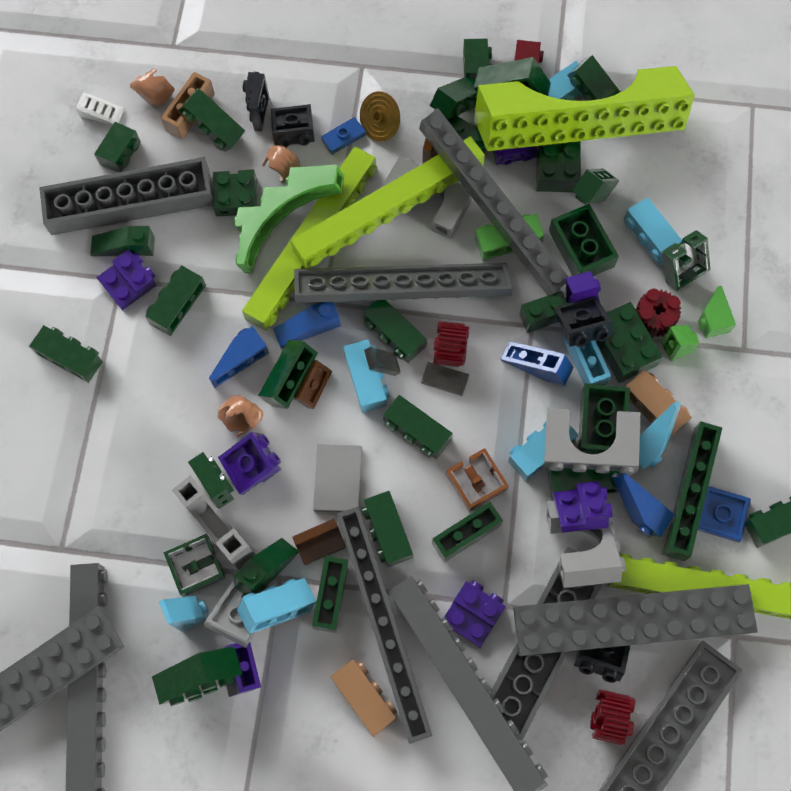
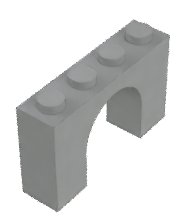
[382,156,473,239]
[544,408,641,475]
[172,476,256,570]
[546,501,625,588]

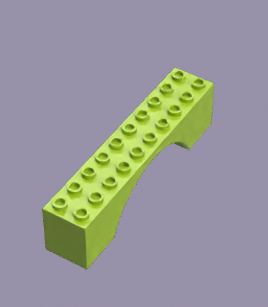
[474,66,695,151]

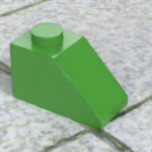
[698,286,736,338]
[661,325,699,362]

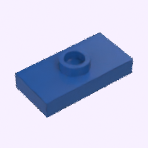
[321,117,366,155]

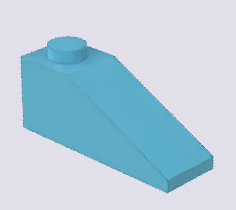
[639,401,681,469]
[159,596,209,632]

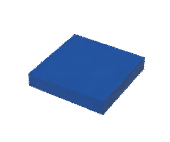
[698,486,751,543]

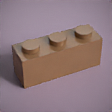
[161,72,215,140]
[625,370,692,439]
[330,659,397,737]

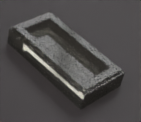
[364,347,401,376]
[421,362,469,396]

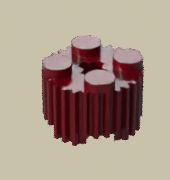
[635,288,681,339]
[433,321,469,367]
[590,689,636,745]

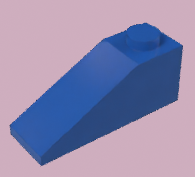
[273,301,341,349]
[209,326,269,388]
[501,341,574,386]
[612,473,675,537]

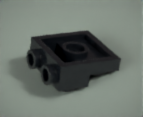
[242,71,270,131]
[271,104,315,148]
[554,296,612,347]
[574,645,631,683]

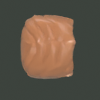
[130,68,175,106]
[262,145,300,182]
[217,395,263,437]

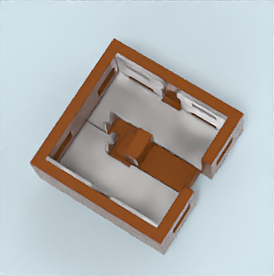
[446,448,509,512]

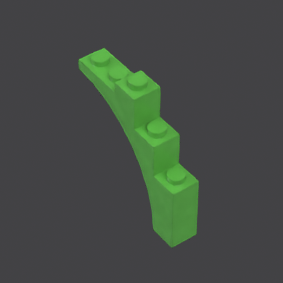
[234,165,344,273]

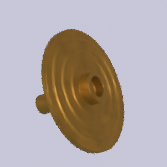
[360,91,400,142]

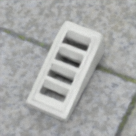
[76,92,124,125]

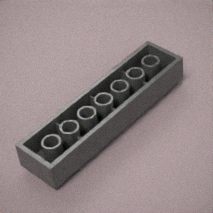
[39,157,213,235]
[489,547,602,741]

